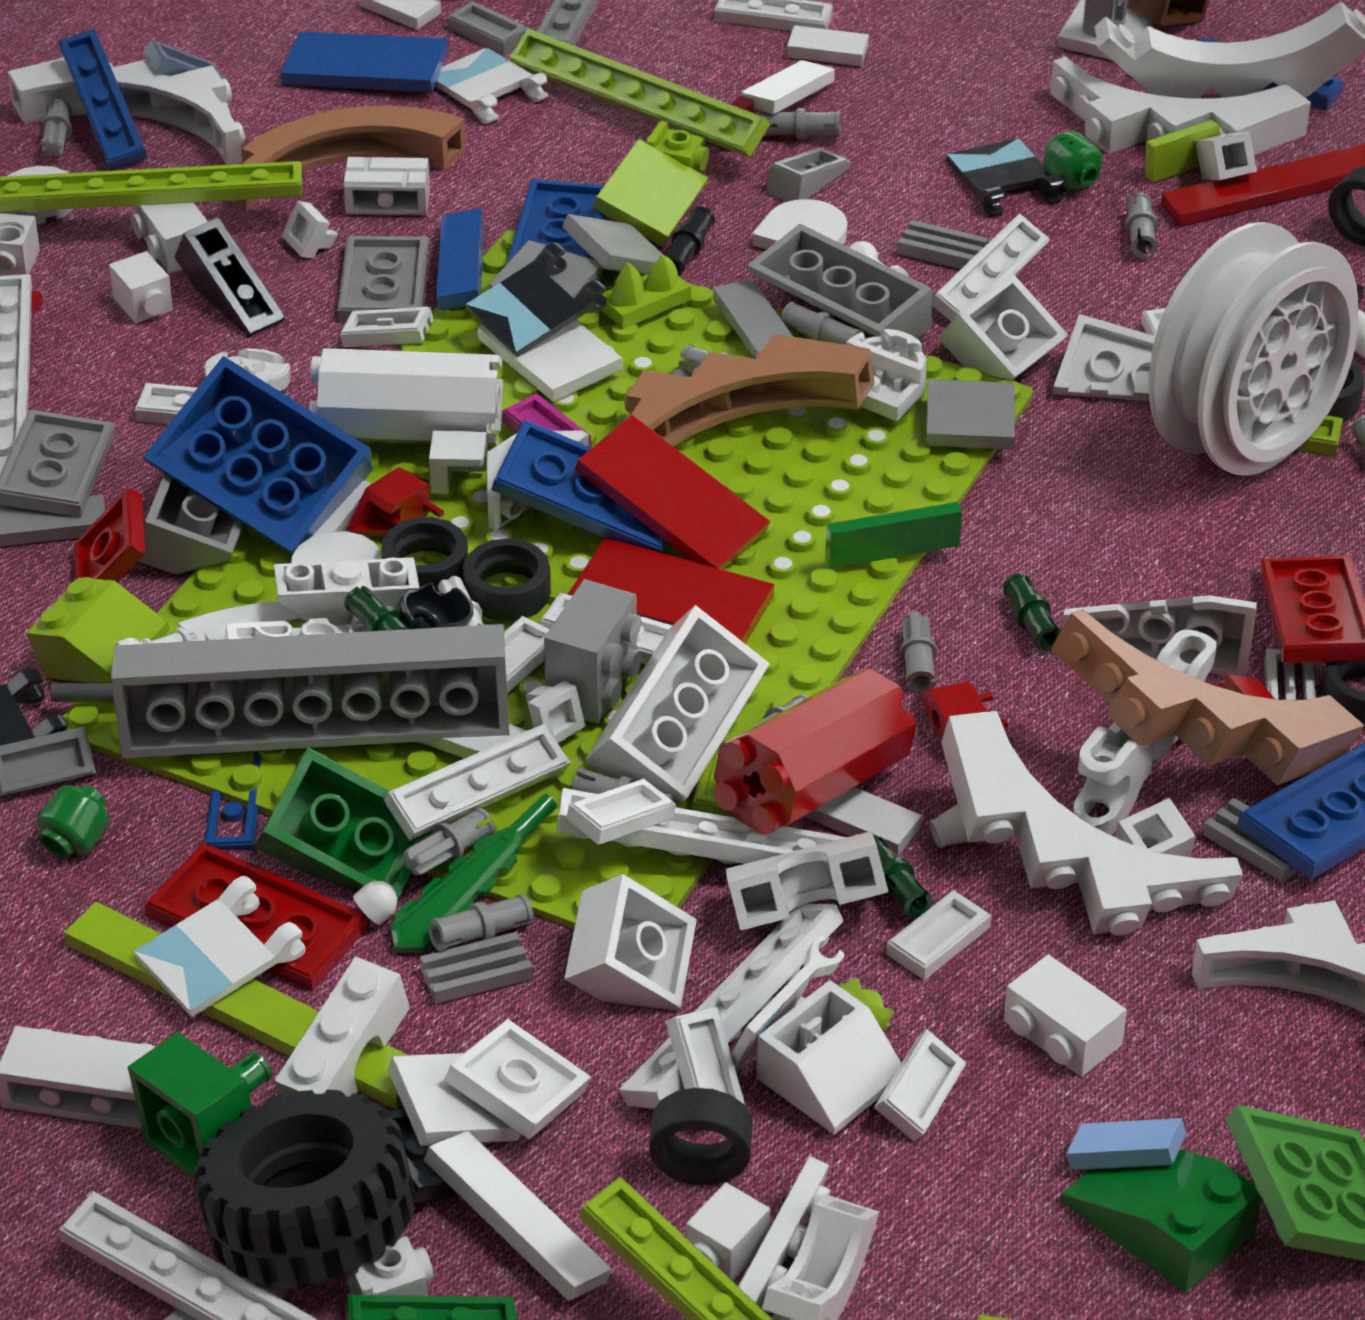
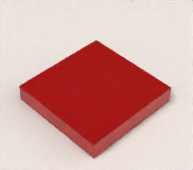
[74,488,145,582]

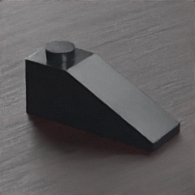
[174,217,285,337]

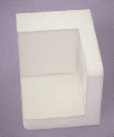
[429,430,487,494]

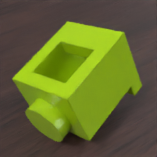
[646,121,709,172]

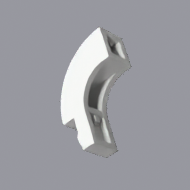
[762,1195,879,1320]

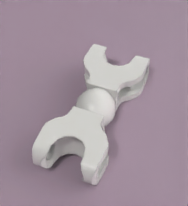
[1073,629,1217,835]

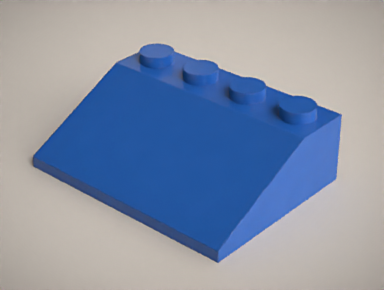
[143,356,372,555]

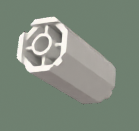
[309,348,503,447]

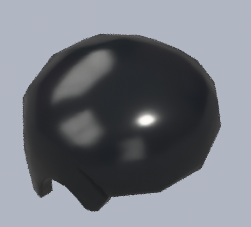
[396,582,474,629]

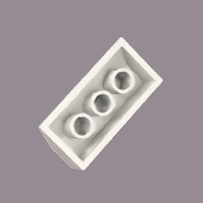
[585,605,770,802]

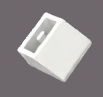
[757,980,901,1135]

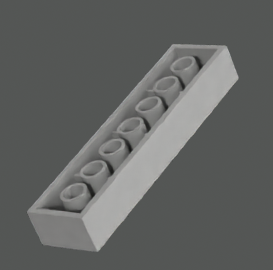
[111,624,510,758]

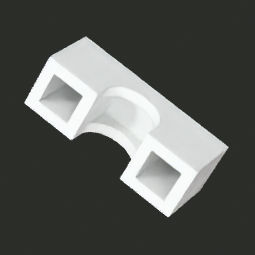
[726,831,888,930]
[275,956,410,1098]

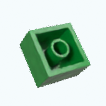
[127,1032,272,1178]

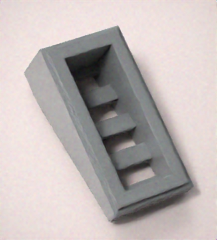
[767,147,850,202]

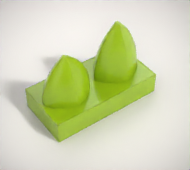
[601,255,691,329]

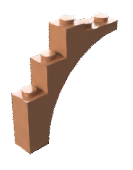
[625,334,874,446]
[1051,609,1364,785]

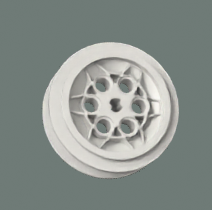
[1149,222,1358,476]

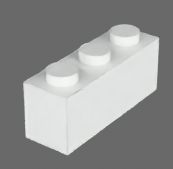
[0,1026,156,1129]

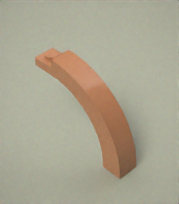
[233,105,466,211]

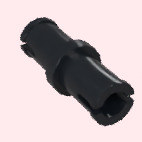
[664,206,716,276]

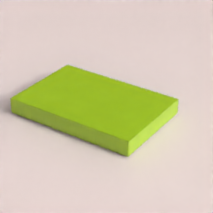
[592,139,708,247]

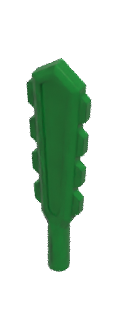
[390,794,557,953]

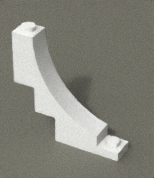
[1095,1,1365,99]

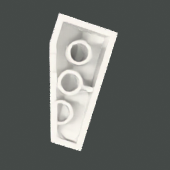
[1062,595,1257,677]

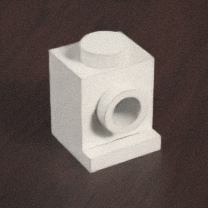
[1115,798,1196,857]
[346,1236,434,1296]

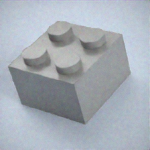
[544,579,642,724]

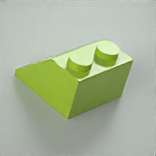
[26,577,170,683]

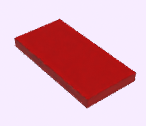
[574,415,771,570]
[568,537,775,644]
[1260,555,1365,663]
[144,842,369,991]

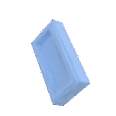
[1066,1118,1186,1170]

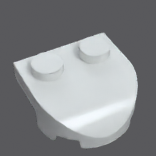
[846,329,927,421]

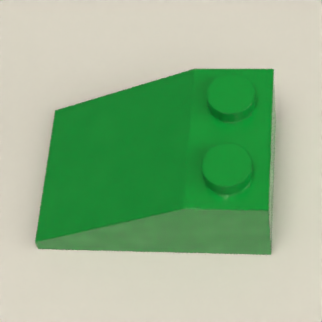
[254,748,433,901]
[1060,1149,1262,1294]

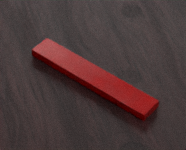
[1161,143,1365,227]

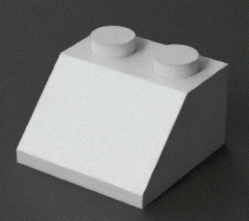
[938,273,1069,381]
[564,874,697,1010]

